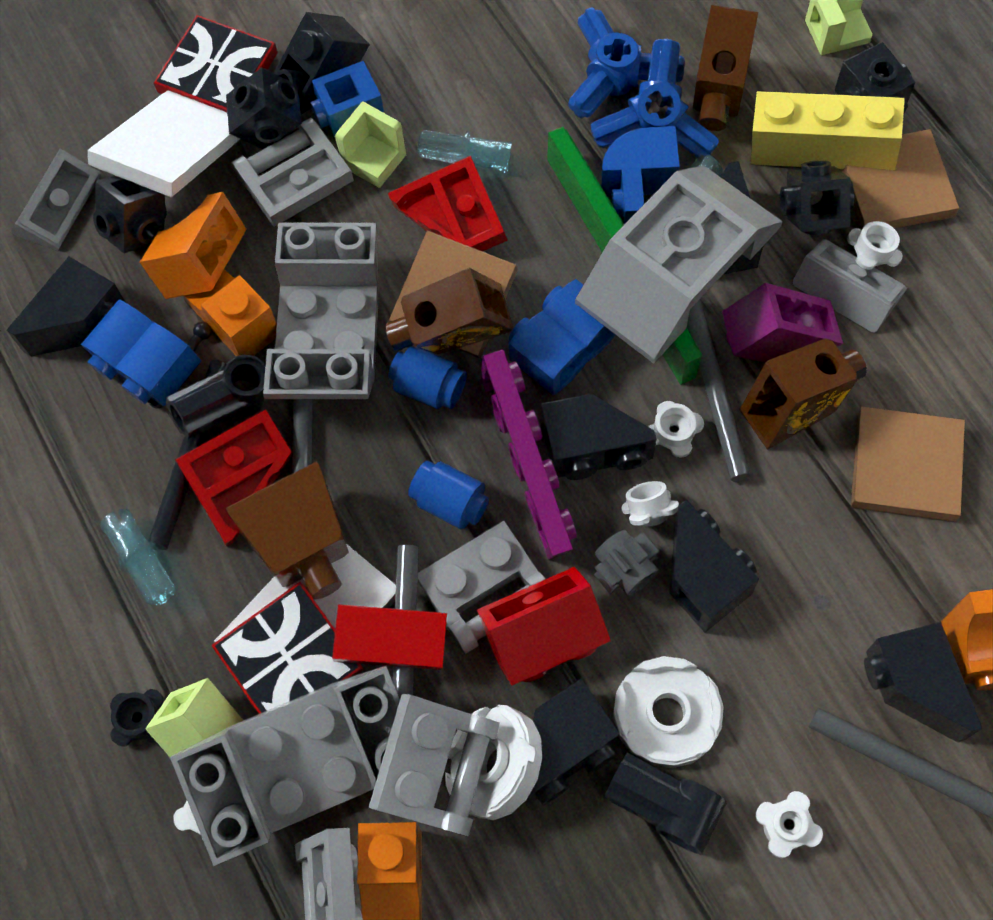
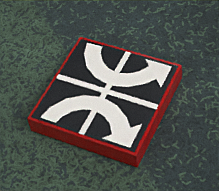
[154,15,278,112]
[211,581,364,714]

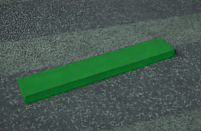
[547,127,702,385]

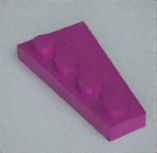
[480,350,577,560]

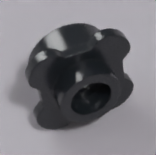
[110,689,165,747]

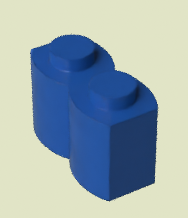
[509,279,616,395]
[81,299,202,406]

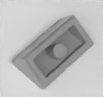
[11,148,102,251]
[793,239,907,333]

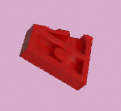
[388,155,508,252]
[175,409,292,547]

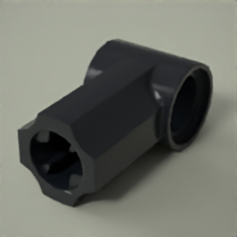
[166,355,266,439]
[604,753,727,855]

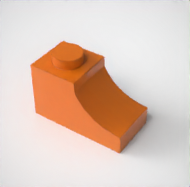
[139,192,247,299]
[183,269,277,356]
[941,589,993,690]
[357,822,422,920]

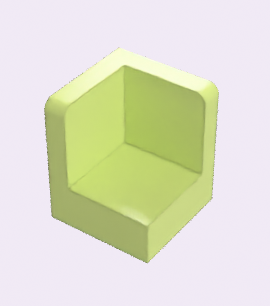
[805,0,872,55]
[335,101,406,188]
[145,678,244,757]

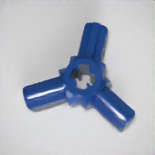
[568,7,685,118]
[591,39,719,161]

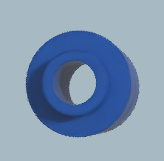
[388,346,467,409]
[408,460,489,530]

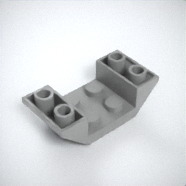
[575,166,783,364]
[263,223,379,399]
[170,666,400,866]

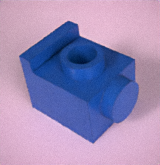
[310,61,384,138]

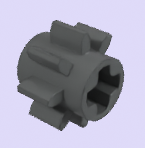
[594,530,660,596]

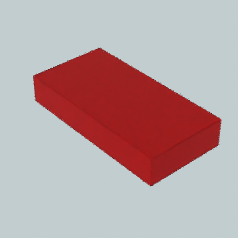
[332,604,447,670]

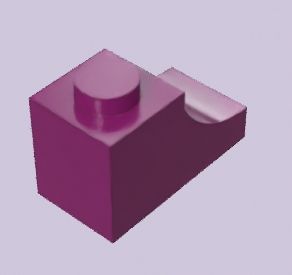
[722,283,843,363]

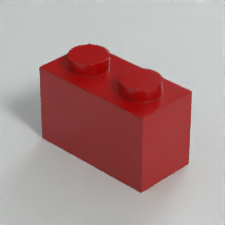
[477,566,611,686]

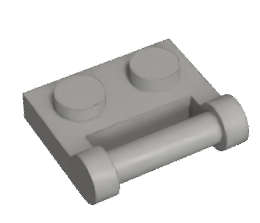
[230,117,354,227]
[417,521,545,654]
[369,694,500,836]
[295,828,363,920]

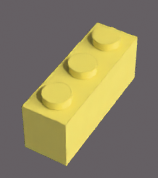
[751,91,904,170]

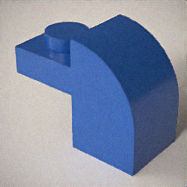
[601,126,680,225]

